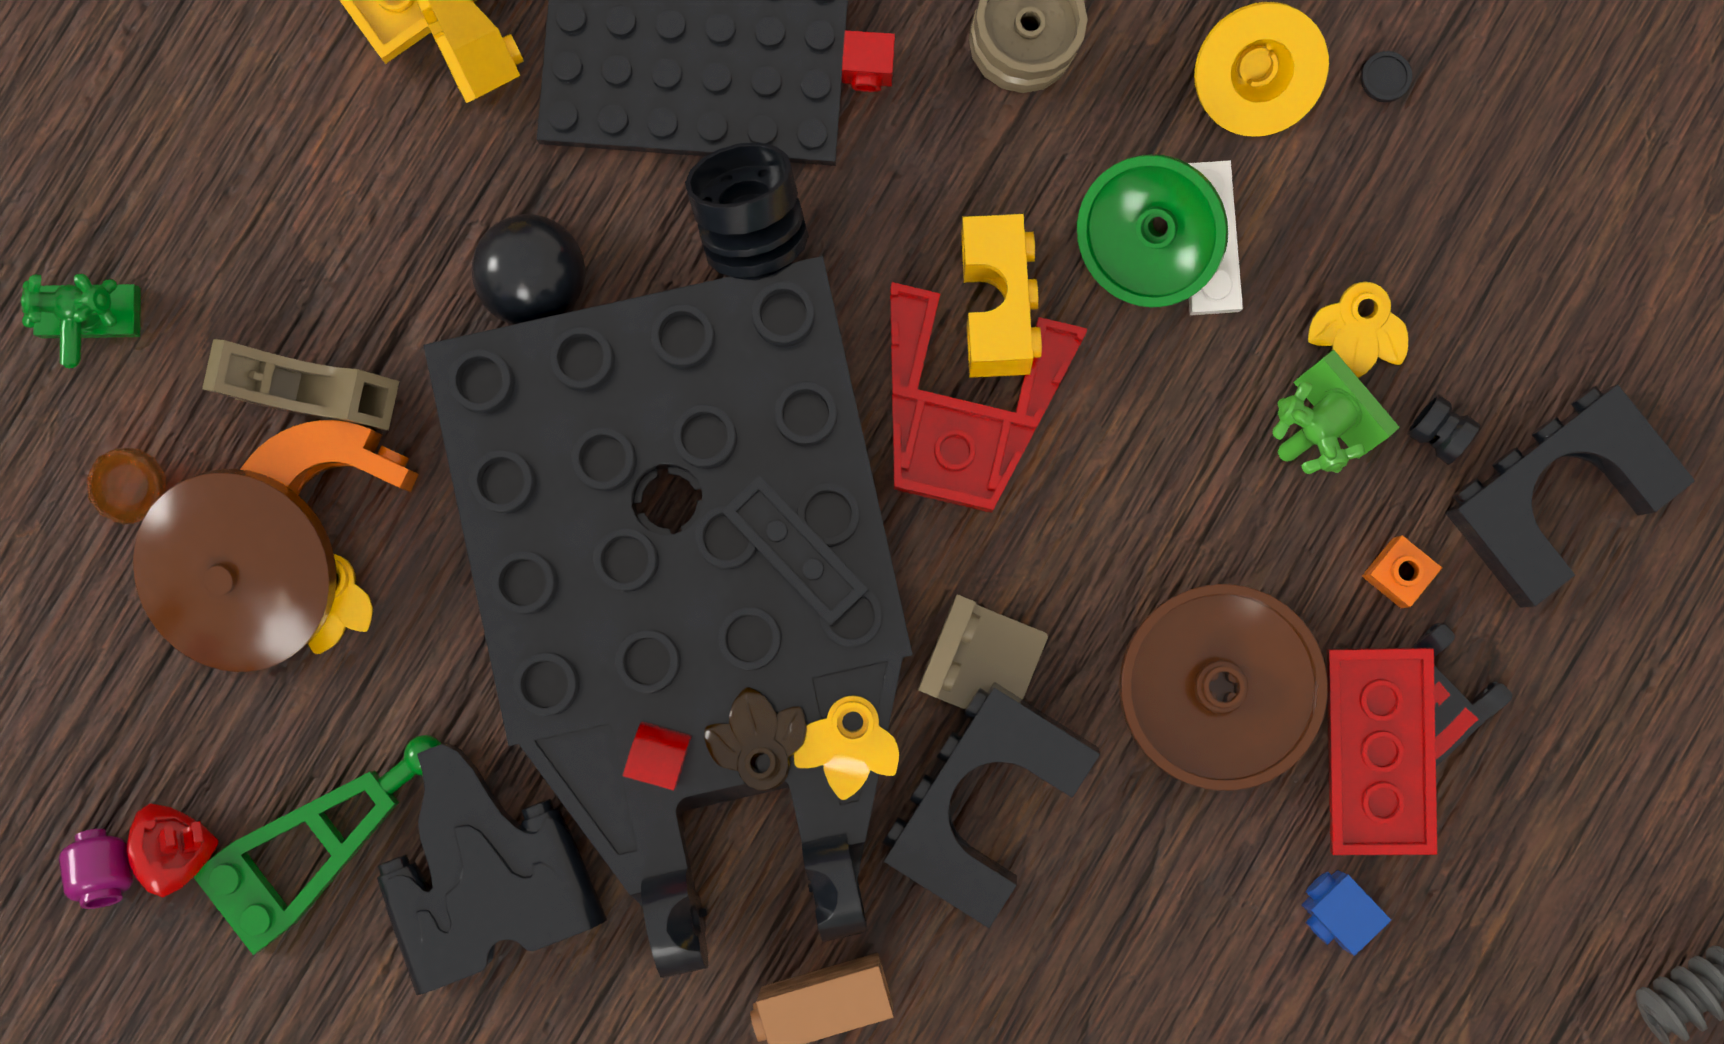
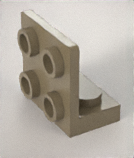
[917,594,1048,710]

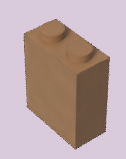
[750,953,894,1044]

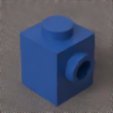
[1301,870,1391,956]

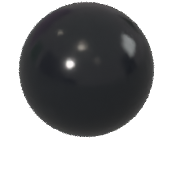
[471,214,585,325]

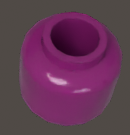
[59,829,133,909]

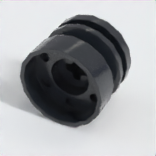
[685,142,809,277]

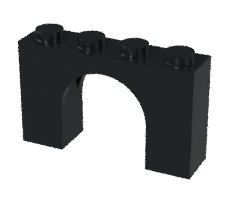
[1445,384,1695,608]
[882,682,1100,928]

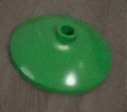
[1077,154,1228,307]

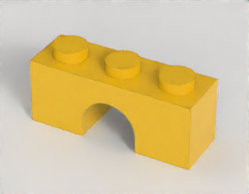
[961,214,1042,378]

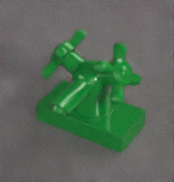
[21,274,141,368]

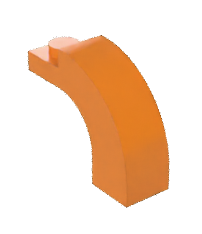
[240,420,419,495]

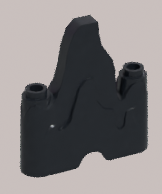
[377,743,607,995]

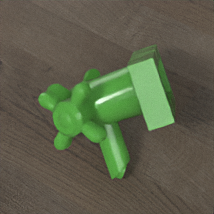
[1272,350,1400,474]

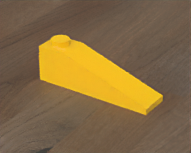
[416,0,524,103]

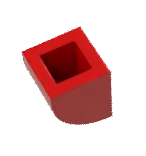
[623,721,692,791]

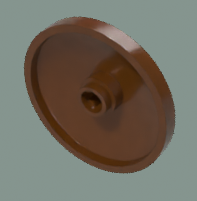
[133,469,336,672]
[1119,584,1328,791]

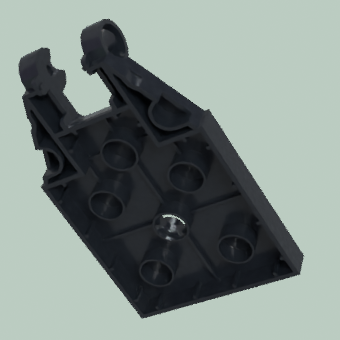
[423,256,913,978]

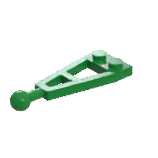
[194,735,441,955]

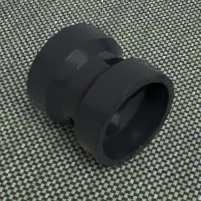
[1407,394,1480,465]

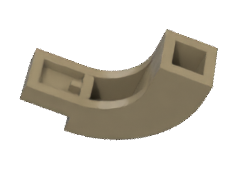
[202,339,399,431]

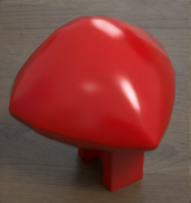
[127,803,218,898]

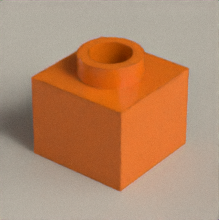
[1362,535,1442,608]

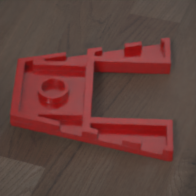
[890,282,1087,513]

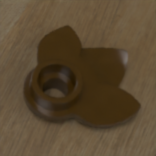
[704,687,807,791]

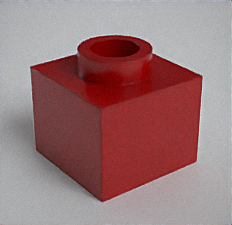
[842,30,895,92]

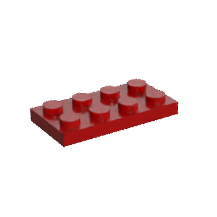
[1327,648,1437,855]

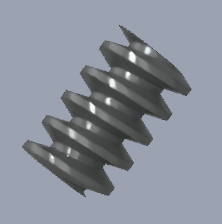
[1636,945,1724,1044]

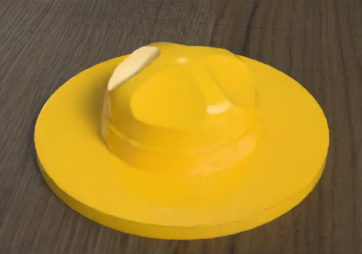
[1194,2,1329,137]

